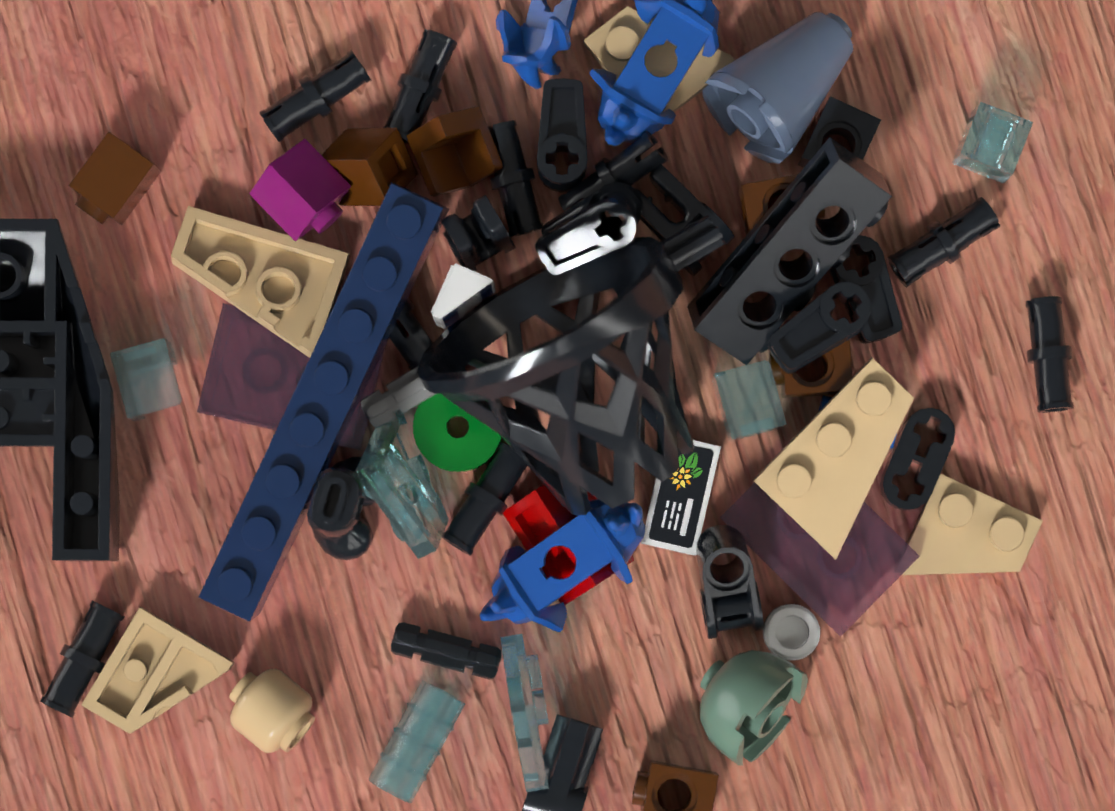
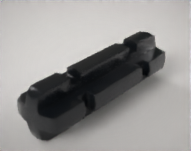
[391,622,501,680]

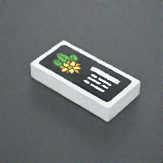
[641,440,721,556]

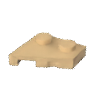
[583,6,735,112]
[894,474,1043,575]
[82,607,235,734]

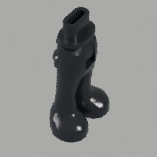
[307,456,388,560]

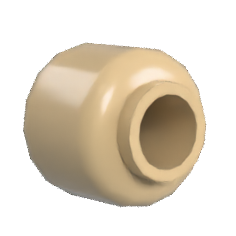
[229,669,315,753]

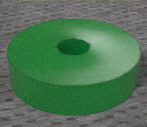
[413,393,502,473]

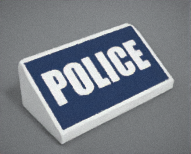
[431,263,496,329]

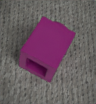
[249,138,351,242]

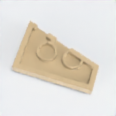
[171,206,349,358]
[754,357,914,560]

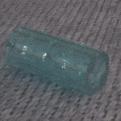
[368,680,465,803]

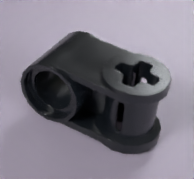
[696,525,764,639]

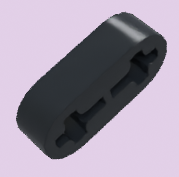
[880,408,955,511]

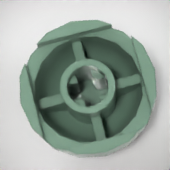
[700,650,808,766]

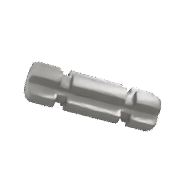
[360,365,436,428]

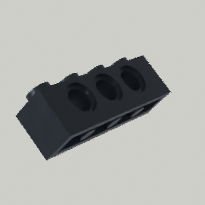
[687,137,892,366]

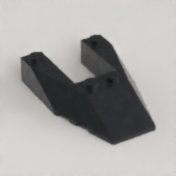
[0,219,120,561]

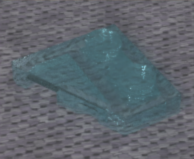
[355,410,449,559]
[500,634,549,792]

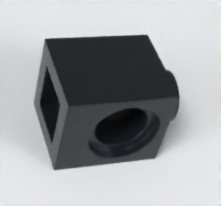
[798,96,881,168]

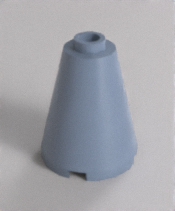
[702,12,853,164]

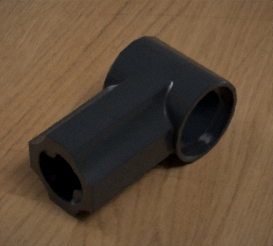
[522,714,603,811]

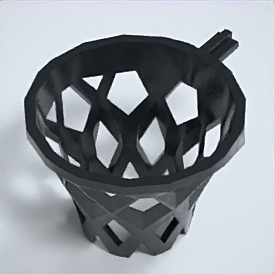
[416,215,724,515]

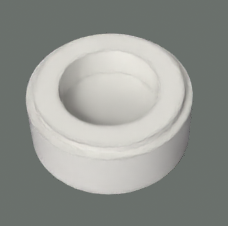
[763,604,820,660]

